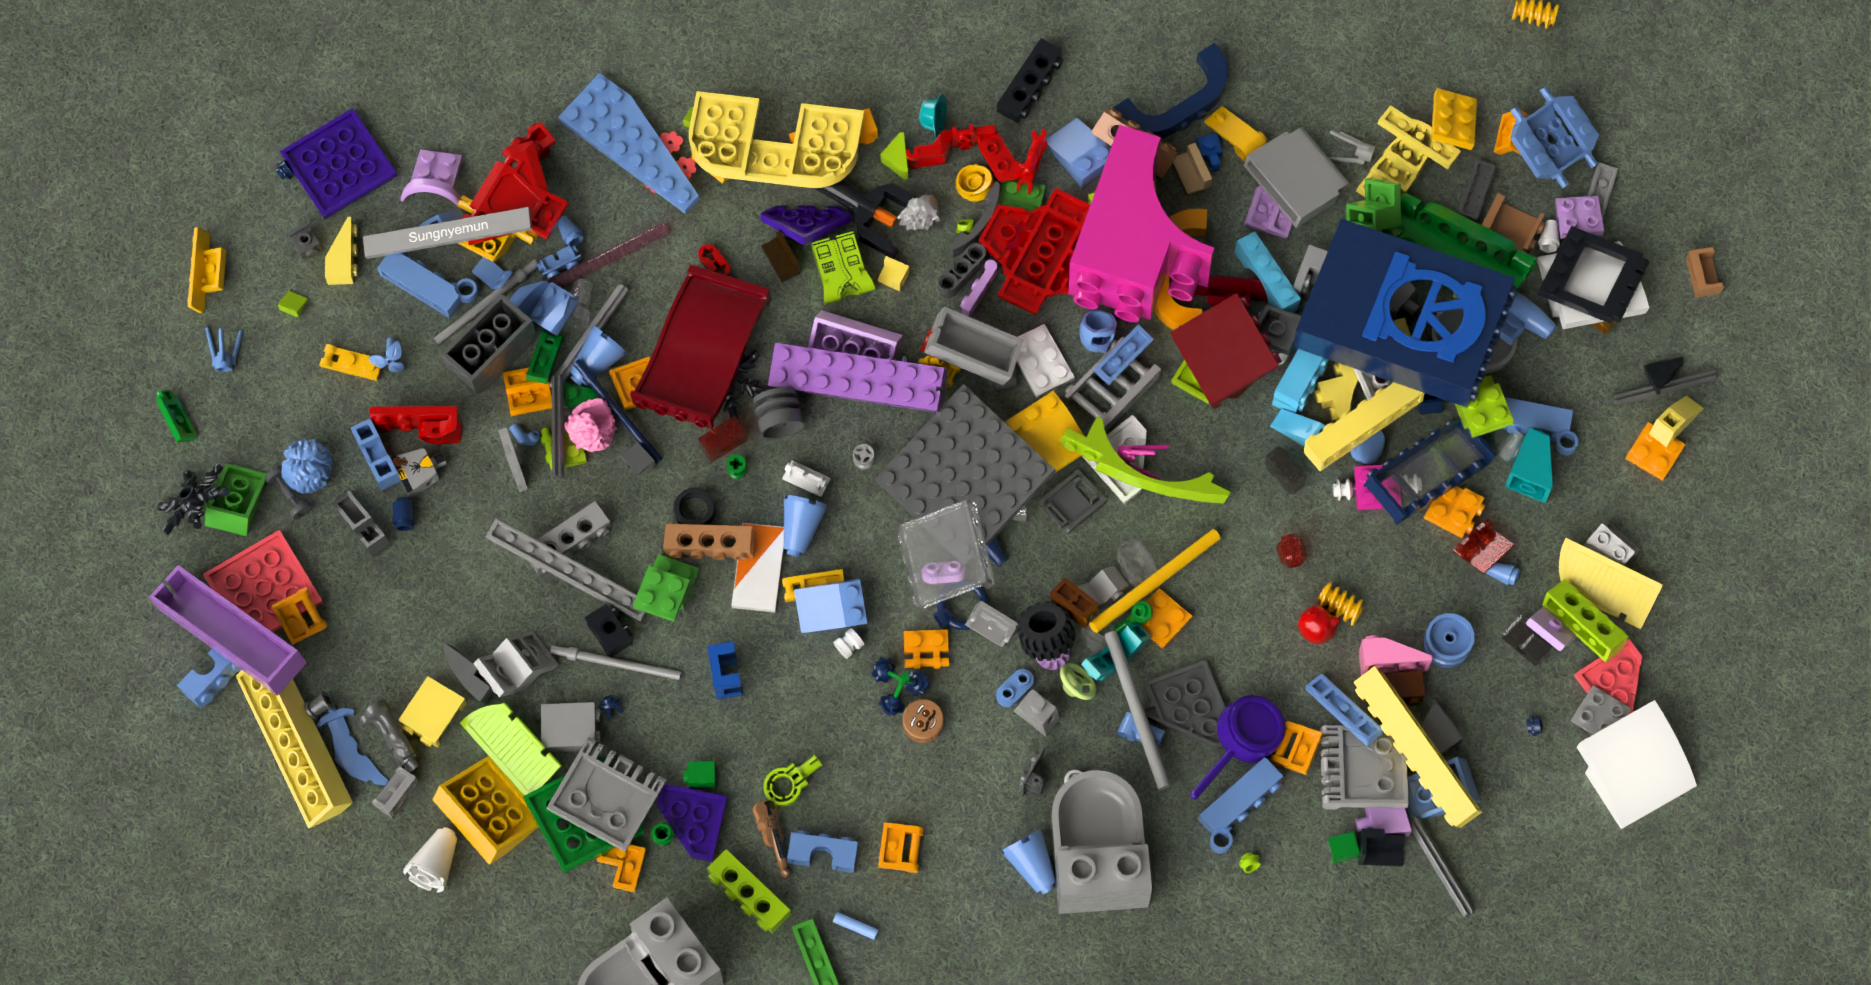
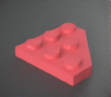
[1574,639,1642,715]

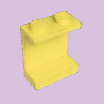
[398,676,467,748]

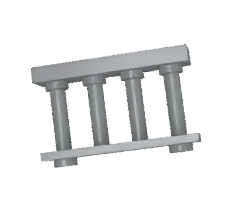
[1064,336,1161,432]

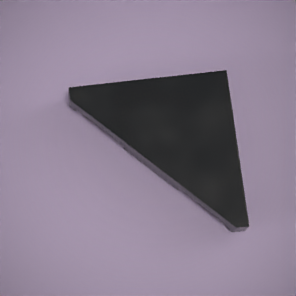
[1644,357,1683,395]

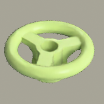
[1060,663,1096,700]

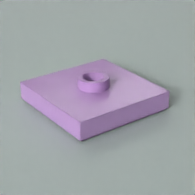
[1526,606,1577,651]

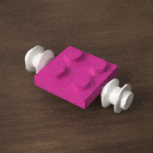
[1333,465,1422,511]

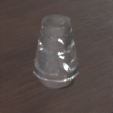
[1496,430,1525,463]

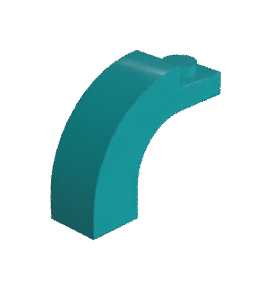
[1081,622,1152,681]

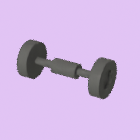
[265,466,312,520]

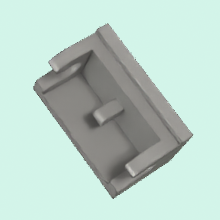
[965,601,1018,647]
[372,766,418,818]

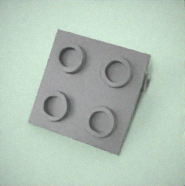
[1570,686,1631,735]

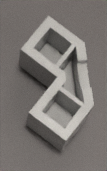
[1077,566,1129,619]

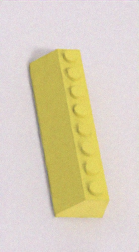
[236,670,353,828]

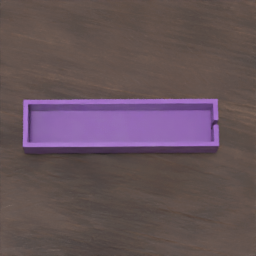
[768,343,948,413]
[149,565,307,696]

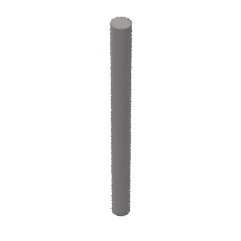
[1104,631,1171,790]

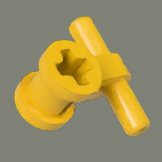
[918,355,961,387]

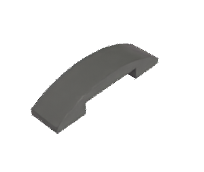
[949,182,1000,257]

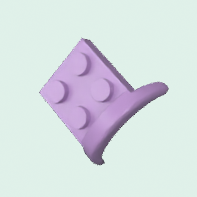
[401,149,462,210]

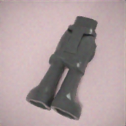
[359,699,420,774]

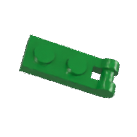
[526,331,564,384]

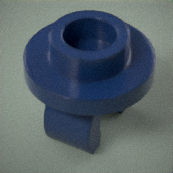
[599,695,622,719]

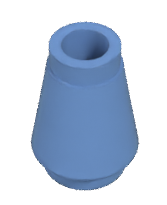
[557,216,584,247]
[1486,562,1520,586]

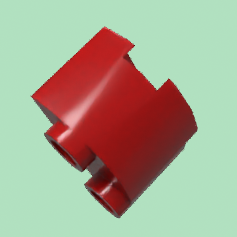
[510,121,556,162]

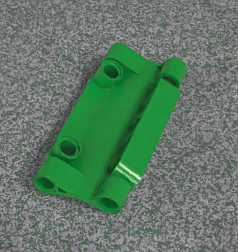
[1382,192,1537,296]

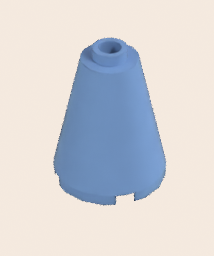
[570,325,627,386]
[784,495,827,557]
[1001,829,1056,894]

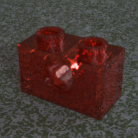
[698,416,748,463]

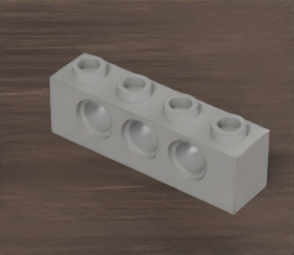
[528,501,611,576]

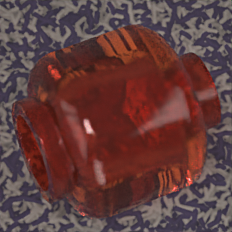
[1276,534,1307,568]

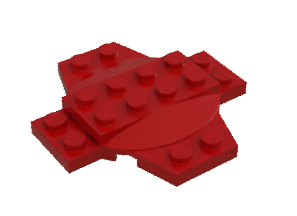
[978,188,1090,316]

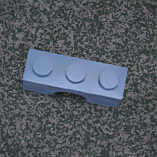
[351,418,401,491]
[177,649,241,709]
[787,830,858,873]

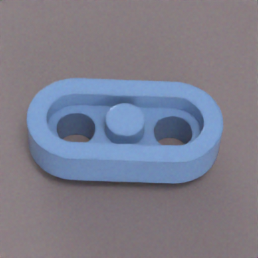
[996,669,1034,707]

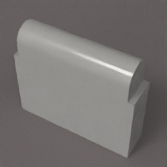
[1243,127,1351,228]

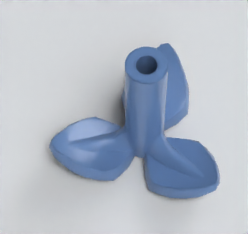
[369,337,405,372]

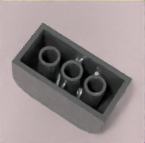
[441,294,535,393]

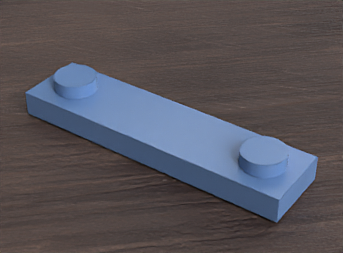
[1305,673,1383,746]

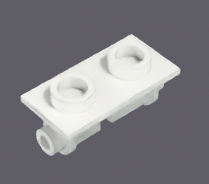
[782,460,831,497]

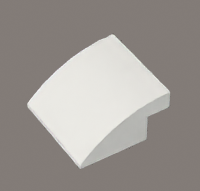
[1537,241,1649,329]
[1577,700,1697,829]

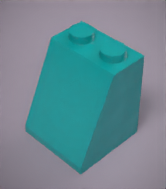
[1505,428,1553,503]

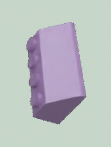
[808,310,903,360]

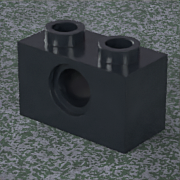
[584,603,633,657]

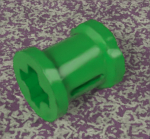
[726,454,747,479]

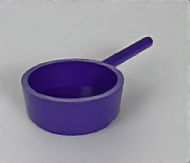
[1190,695,1285,799]

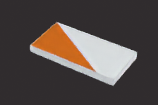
[731,523,784,612]

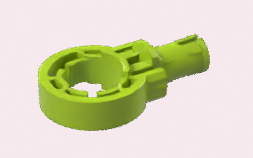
[763,754,823,807]

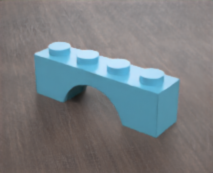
[1234,232,1301,313]

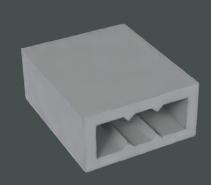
[541,702,601,753]

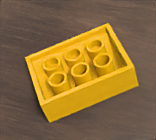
[1005,391,1084,473]
[432,756,538,865]

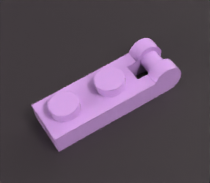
[960,260,997,317]

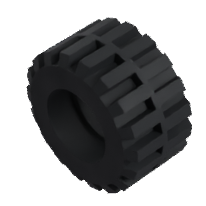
[1016,601,1075,661]

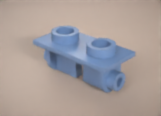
[536,245,581,279]

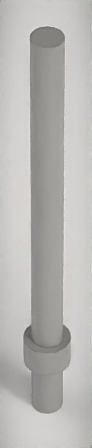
[433,260,537,345]
[550,645,681,680]

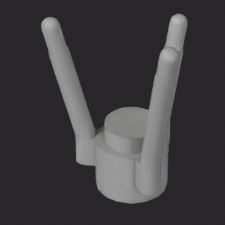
[1328,130,1375,165]

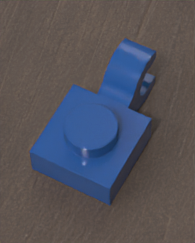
[1196,133,1222,172]

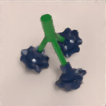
[871,657,930,716]

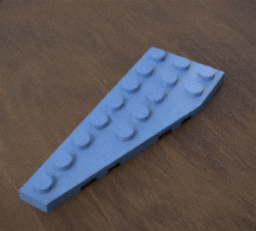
[558,73,700,214]

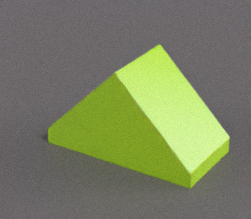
[880,132,908,179]

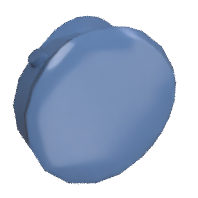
[1350,430,1385,465]

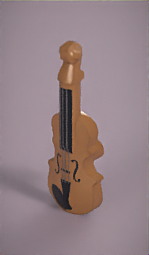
[753,800,790,878]

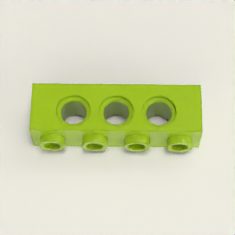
[1542,579,1629,662]
[707,849,791,934]

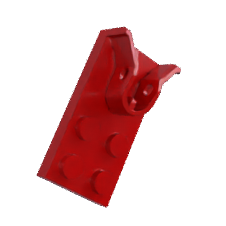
[369,406,462,445]

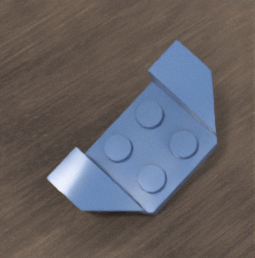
[509,281,580,336]

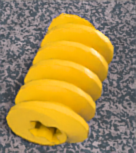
[1512,0,1559,29]
[1315,581,1365,626]

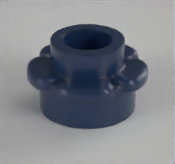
[275,160,294,179]
[1527,715,1542,736]

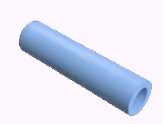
[833,912,879,940]

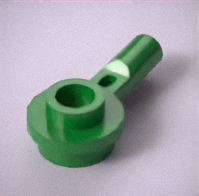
[1113,601,1153,635]

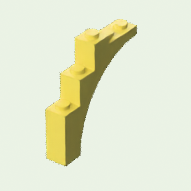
[1314,318,1411,422]

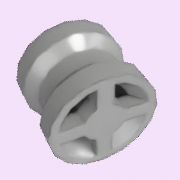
[853,444,875,469]

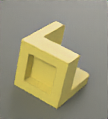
[878,256,909,291]

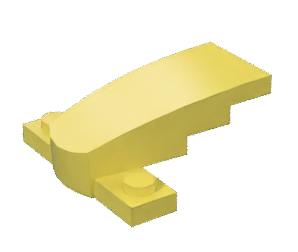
[1356,105,1461,197]

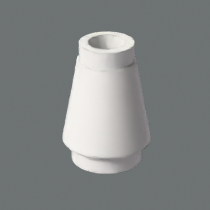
[1538,220,1560,253]

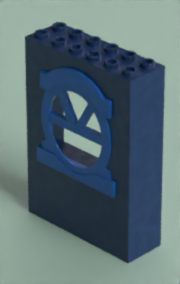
[1294,218,1517,408]

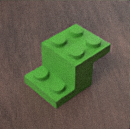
[1346,178,1401,232]
[633,554,700,622]

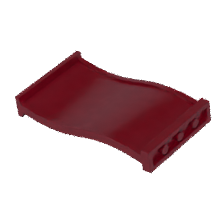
[630,264,772,429]

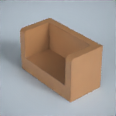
[1686,247,1724,297]

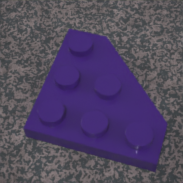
[760,206,851,245]
[657,784,728,862]

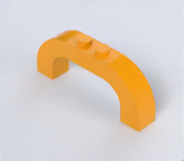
[1154,209,1207,330]

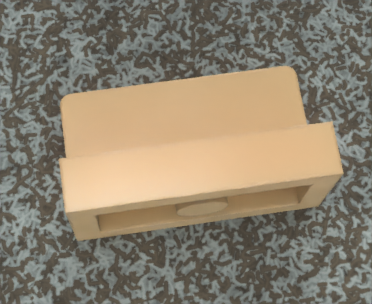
[1173,143,1212,195]

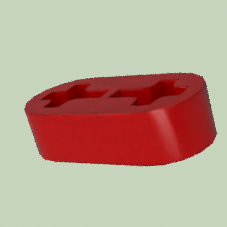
[698,244,731,276]

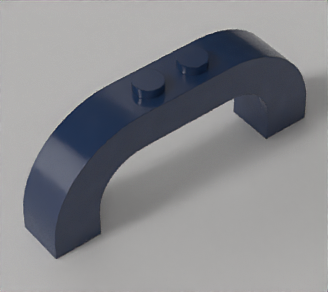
[1113,43,1227,138]

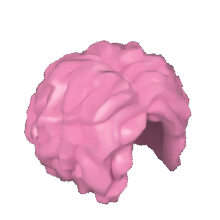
[564,398,617,452]

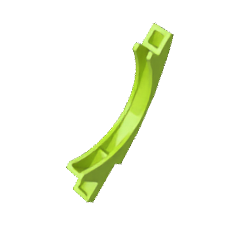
[1059,417,1230,504]

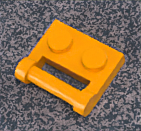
[272,588,328,645]
[1269,721,1323,775]
[878,822,924,873]

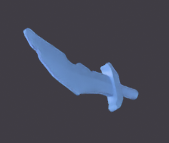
[316,692,388,785]

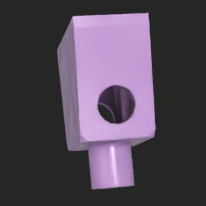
[1355,808,1412,837]

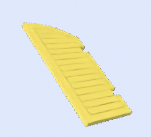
[1559,538,1663,629]

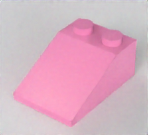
[1358,635,1432,676]

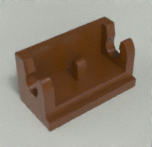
[1050,578,1098,629]

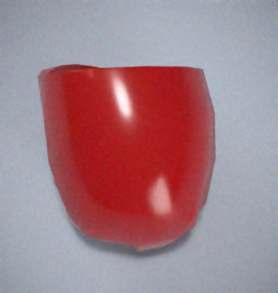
[1297,605,1340,645]

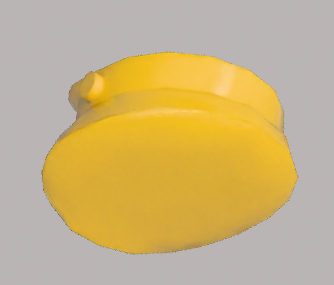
[956,164,994,202]

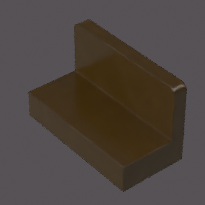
[761,230,801,283]

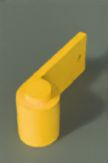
[1204,106,1267,162]

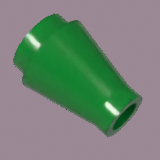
[651,823,674,846]

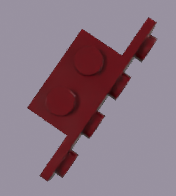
[1194,275,1268,306]

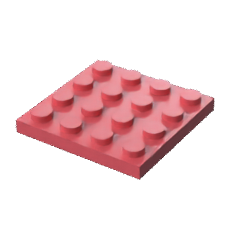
[203,530,323,632]

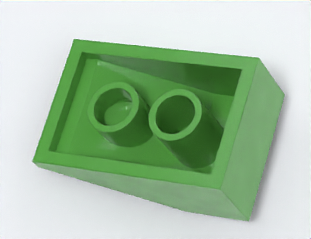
[205,463,267,536]

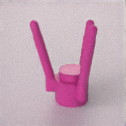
[1117,445,1169,480]

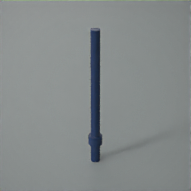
[573,359,663,464]

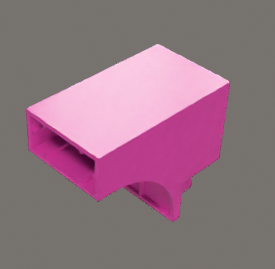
[1068,125,1214,322]

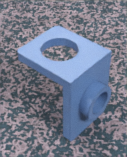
[472,257,513,290]

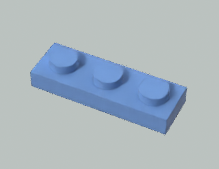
[1093,324,1154,385]

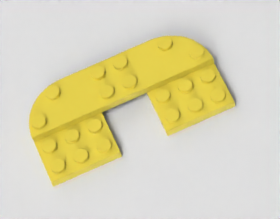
[689,91,864,188]

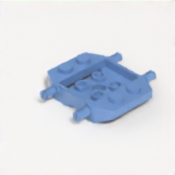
[1510,86,1599,189]

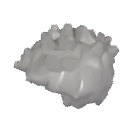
[897,195,940,230]

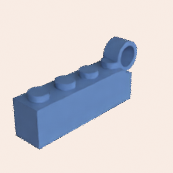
[377,252,478,318]
[1501,397,1579,456]
[1198,757,1283,854]

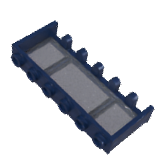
[1363,418,1497,525]

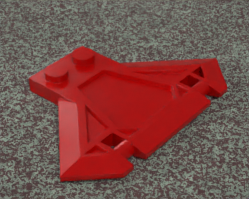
[462,140,569,246]

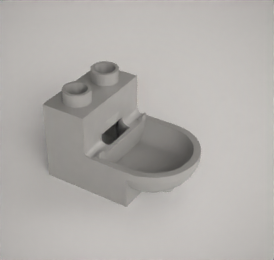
[1051,770,1152,914]
[578,897,724,985]

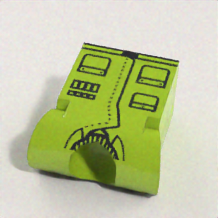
[812,230,876,305]

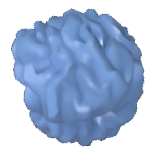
[281,438,333,494]

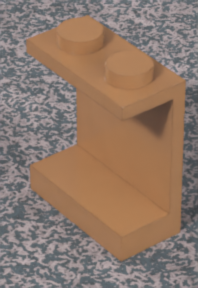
[1482,193,1545,253]

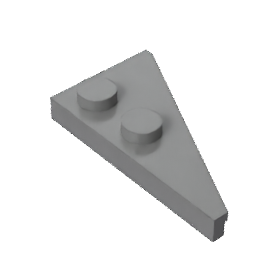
[498,428,528,492]

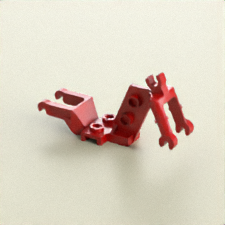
[906,124,1047,195]

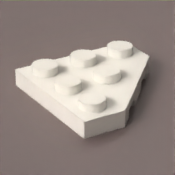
[1083,415,1147,505]

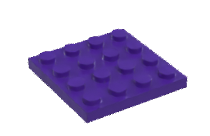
[280,108,397,220]

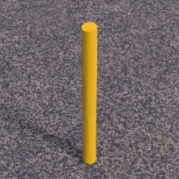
[1089,529,1221,633]

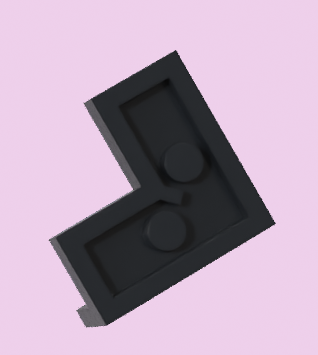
[1358,828,1405,866]

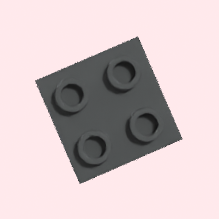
[1019,747,1045,797]

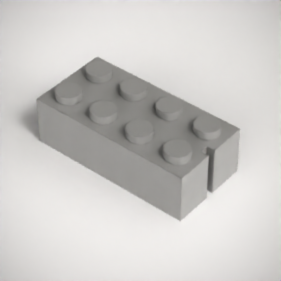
[924,307,1023,385]

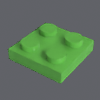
[998,180,1046,211]

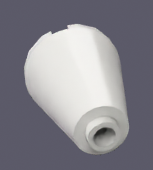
[403,827,457,892]

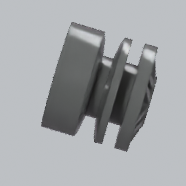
[753,387,805,439]

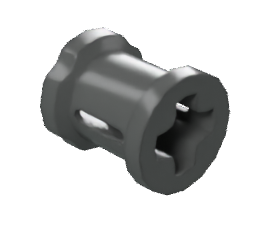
[304,692,334,720]

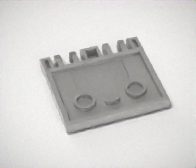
[1320,725,1409,810]
[547,737,667,852]

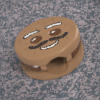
[903,699,944,743]

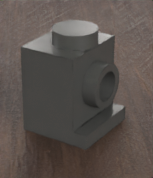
[288,222,321,260]

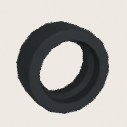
[674,487,716,525]

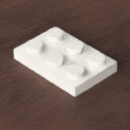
[1016,324,1075,399]

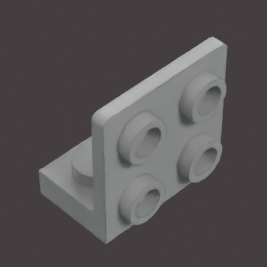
[1583,521,1641,565]

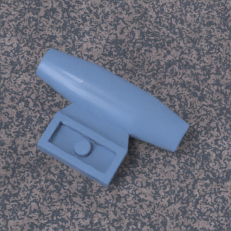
[1500,291,1557,346]

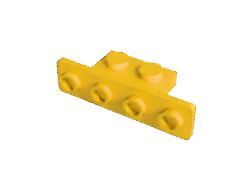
[188,227,226,313]

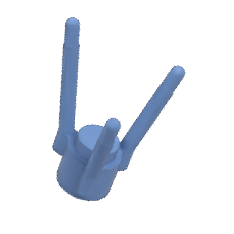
[205,327,243,372]

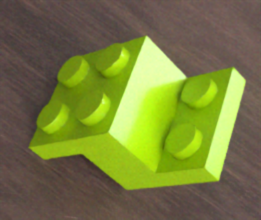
[1454,375,1514,438]

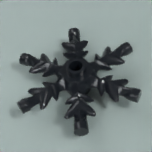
[723,350,768,422]
[157,463,229,535]

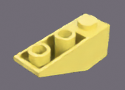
[325,217,358,285]
[1649,395,1704,447]

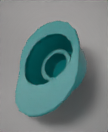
[919,94,947,139]

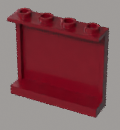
[1170,293,1282,409]

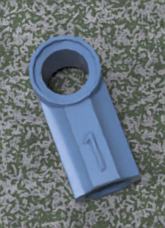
[1117,712,1165,747]

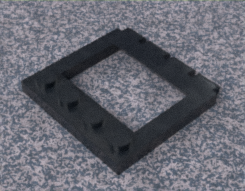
[1538,226,1650,324]

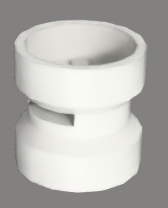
[833,628,864,659]

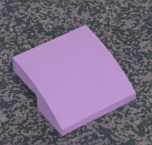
[1244,186,1292,238]

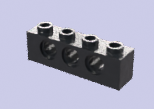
[997,38,1064,124]

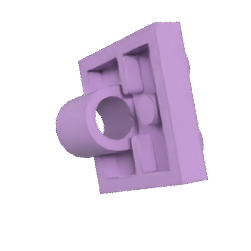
[1555,196,1604,239]

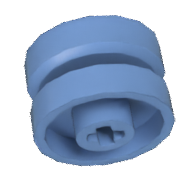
[1423,613,1474,668]

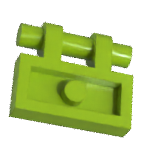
[541,424,587,471]

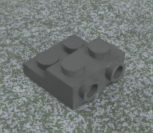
[1257,305,1301,355]

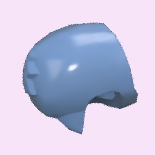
[1079,310,1117,354]

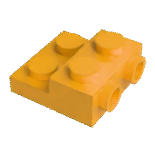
[1424,480,1486,539]

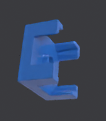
[707,641,743,700]

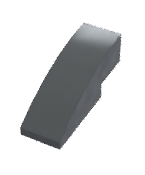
[332,491,390,557]
[442,643,495,704]

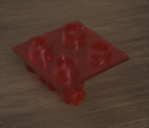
[1453,519,1515,574]

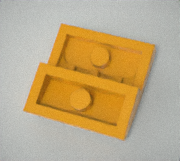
[503,367,552,416]

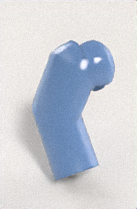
[509,423,540,446]

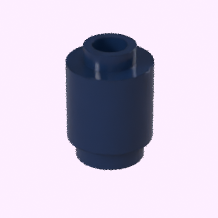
[392,497,415,531]

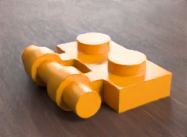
[904,630,949,670]

